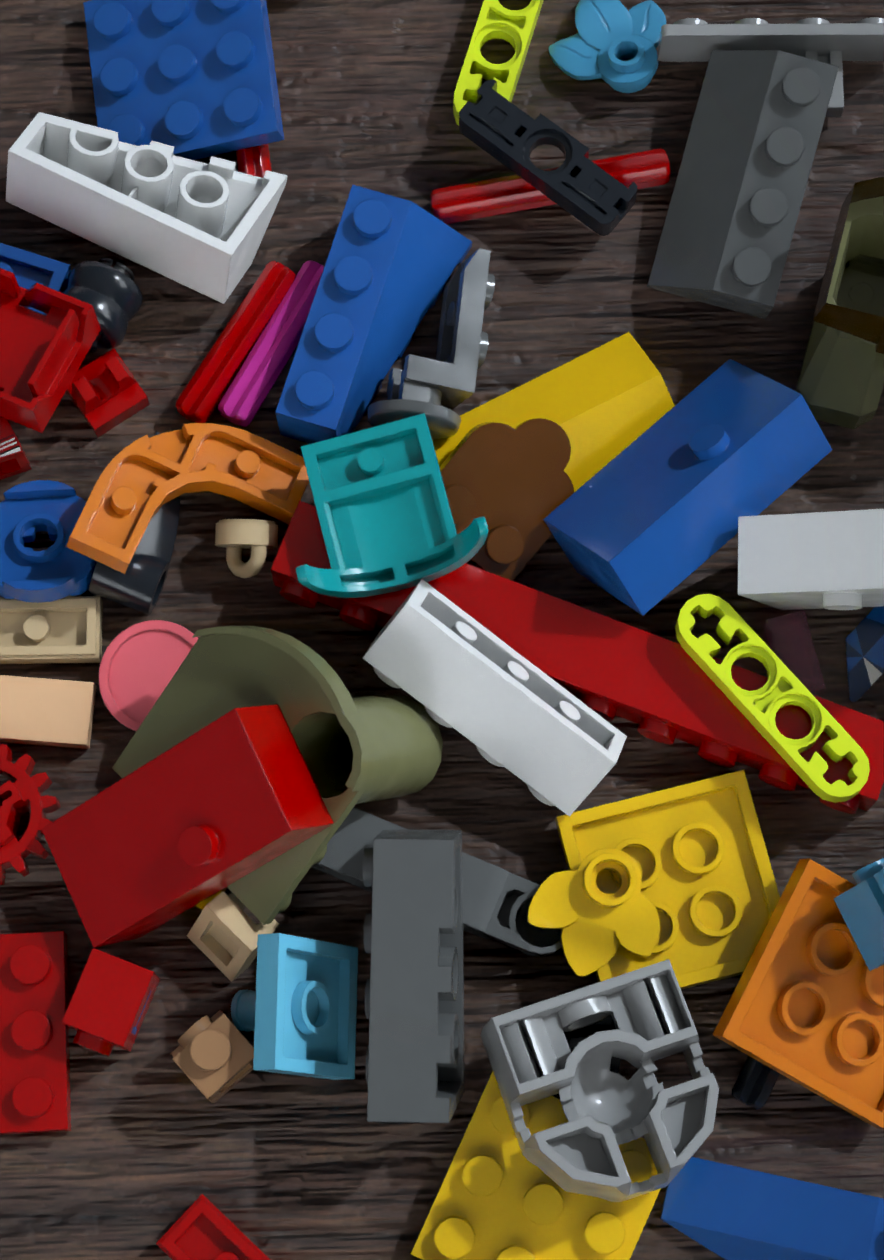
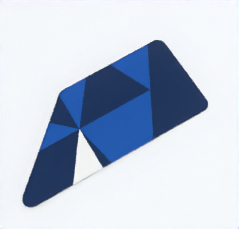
[845,606,884,702]

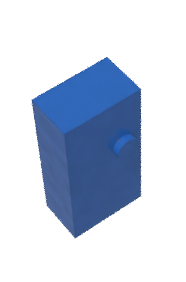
[543,359,832,616]

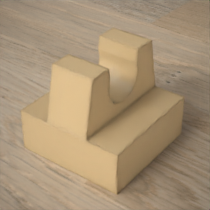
[187,891,279,982]

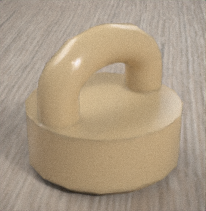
[215,519,278,578]

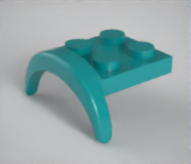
[296,413,489,598]

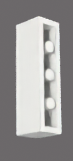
[363,579,627,817]

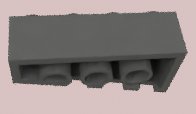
[363,830,465,1123]

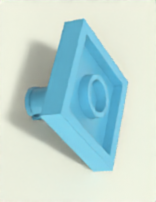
[231,933,358,1080]

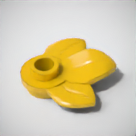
[527,848,660,977]

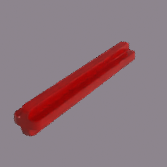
[430,148,671,224]

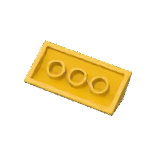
[432,332,675,492]

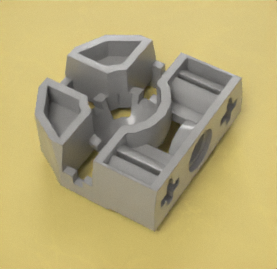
[480,959,719,1202]

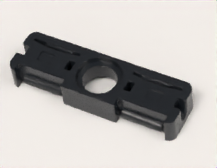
[459,80,637,236]

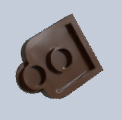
[440,418,574,581]

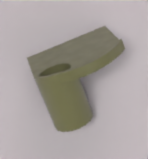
[112,626,443,925]

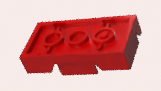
[0,268,101,433]

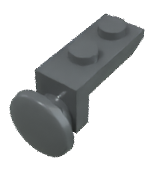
[367,248,495,440]

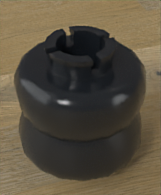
[62,258,143,353]

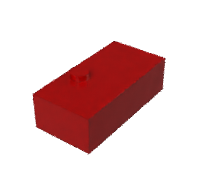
[41,704,334,948]

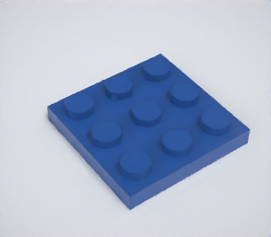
[83,0,284,160]

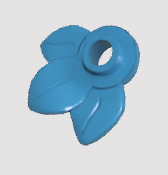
[548,0,666,93]

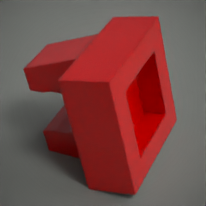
[66,348,150,437]

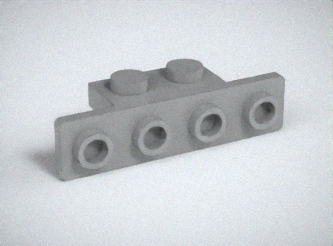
[658,17,884,117]

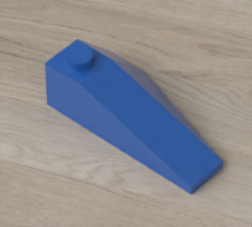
[660,1157,884,1260]

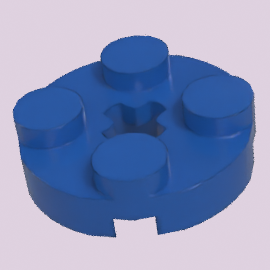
[0,480,97,603]

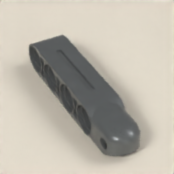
[311,807,563,958]

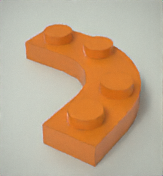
[66,423,309,574]

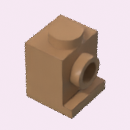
[170,1010,254,1104]

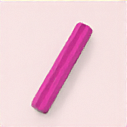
[218,260,325,427]

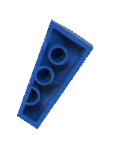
[275,184,472,444]

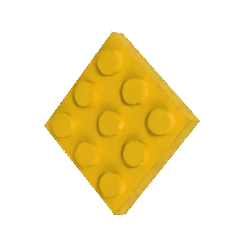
[555,770,780,989]
[411,1072,661,1260]

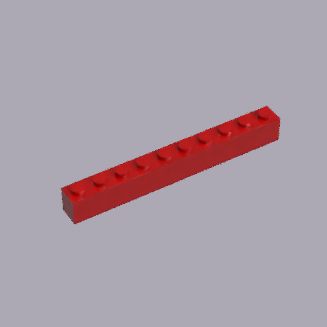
[271,500,884,814]

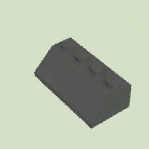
[647,50,839,319]

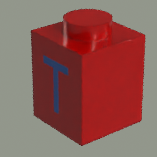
[62,948,160,1057]

